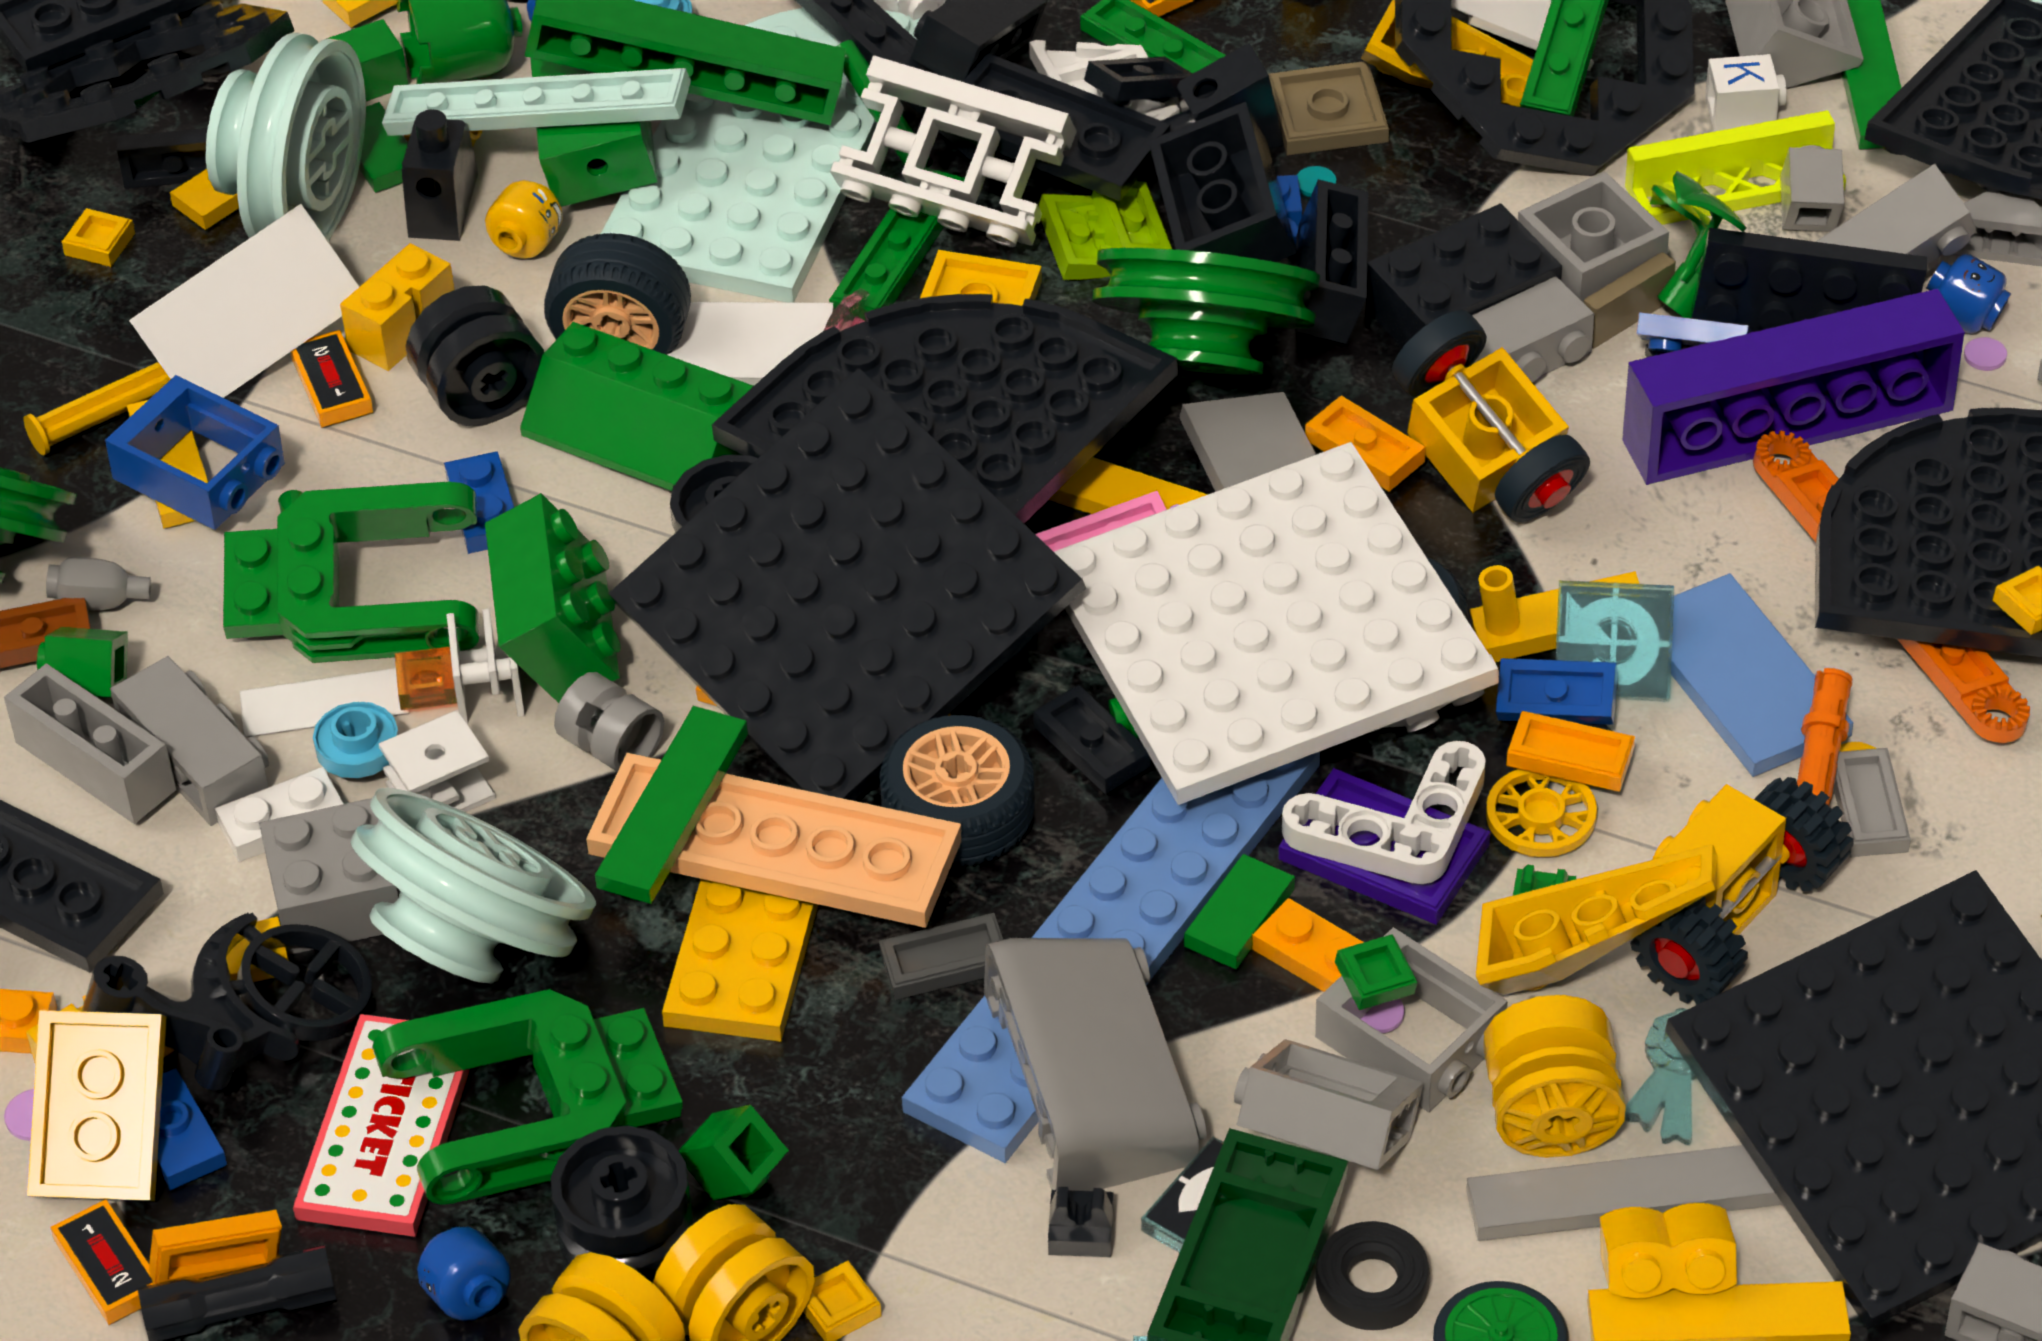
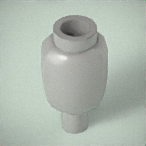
[46,557,151,611]

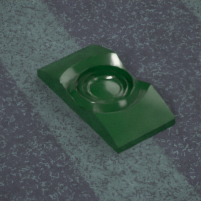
[1147,1128,1349,1341]

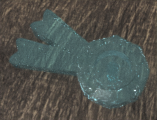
[1625,1008,1697,1146]

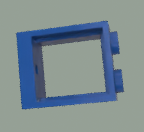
[105,375,285,530]

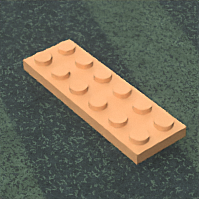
[586,753,962,928]

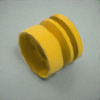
[1483,994,1626,1158]

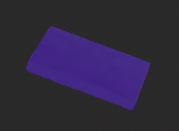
[1279,768,1490,925]

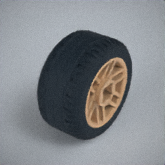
[544,233,691,355]
[880,715,1035,867]

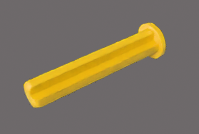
[24,362,171,456]

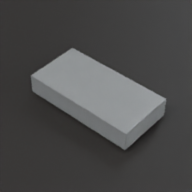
[1834,748,1911,857]

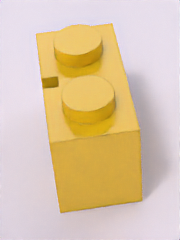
[340,243,455,371]

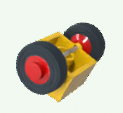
[1392,310,1590,522]

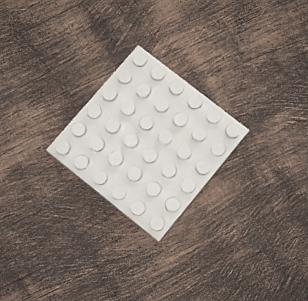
[1054,442,1499,805]

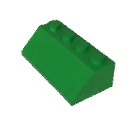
[520,322,753,491]

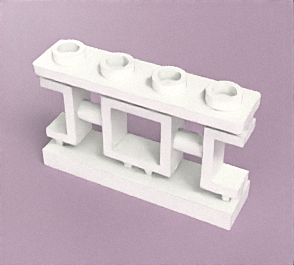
[830,55,1077,247]

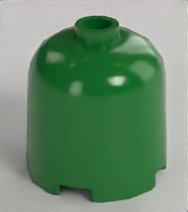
[397,0,523,84]

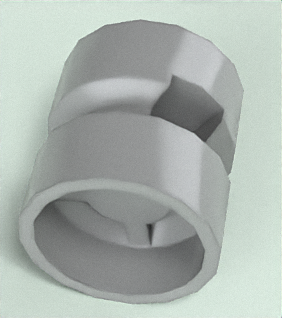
[554,672,665,772]

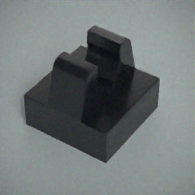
[1048,1187,1114,1257]

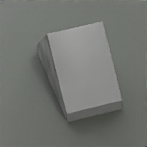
[1952,191,2042,266]

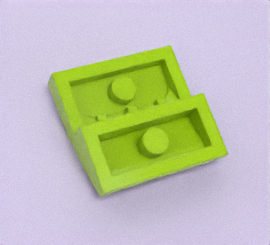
[1039,181,1172,280]

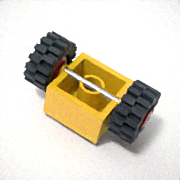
[1630,777,1854,1005]

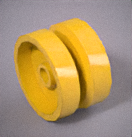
[653,1204,815,1341]
[518,1252,686,1341]

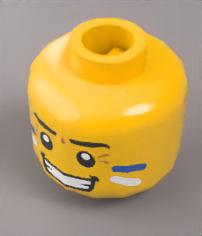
[485,180,563,259]

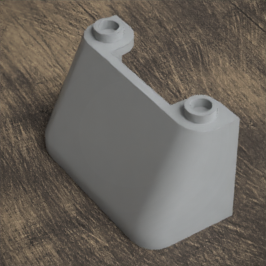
[984,938,1207,1191]

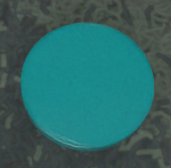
[1297,166,1336,197]

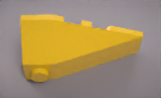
[1361,0,1533,107]
[1475,844,1717,995]

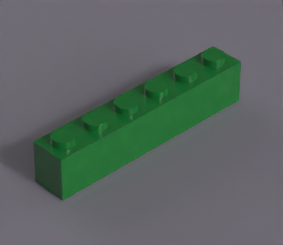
[524,0,846,125]

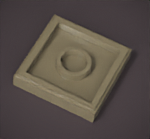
[1268,61,1389,155]

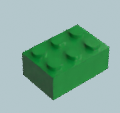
[485,493,621,703]

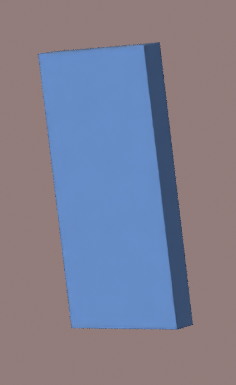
[1667,573,1853,777]

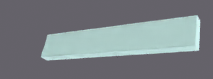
[382,68,691,136]

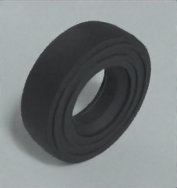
[1316,1221,1430,1330]

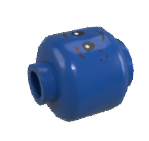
[1926,254,2012,334]
[417,1227,511,1321]

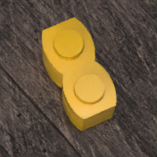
[1599,1203,1737,1298]

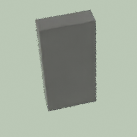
[879,913,1003,1000]

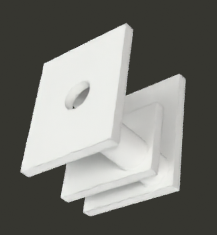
[447,609,525,723]
[379,710,496,812]

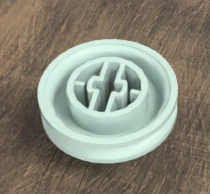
[206,33,366,242]
[351,788,596,984]

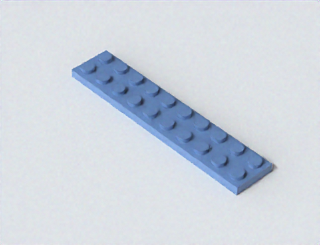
[902,751,1320,1164]

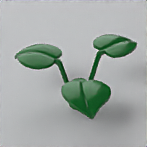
[1650,171,1747,318]

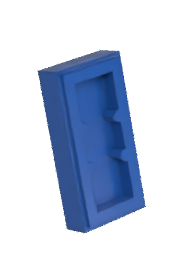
[157,1068,227,1190]

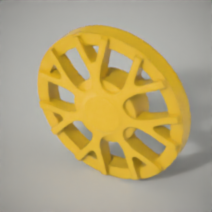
[1486,769,1597,857]

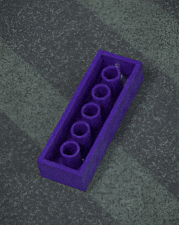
[1622,289,1965,485]

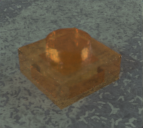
[394,647,457,710]

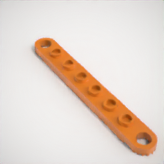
[1753,430,2030,743]

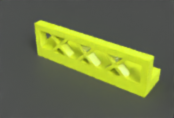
[1625,110,1846,225]

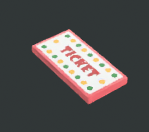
[293,1014,471,1237]

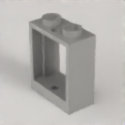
[1315,927,1508,1112]
[1234,1039,1424,1170]

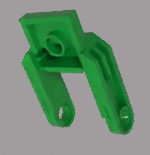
[223,482,479,663]
[372,989,683,1204]

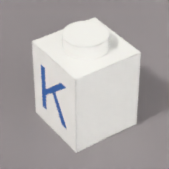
[1705,54,1786,131]

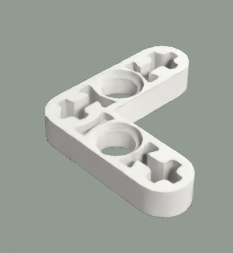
[1282,741,1485,884]

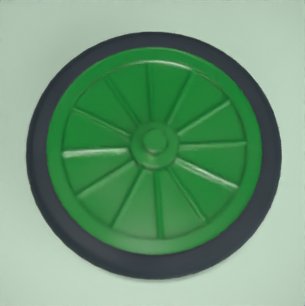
[1433,1281,1569,1341]

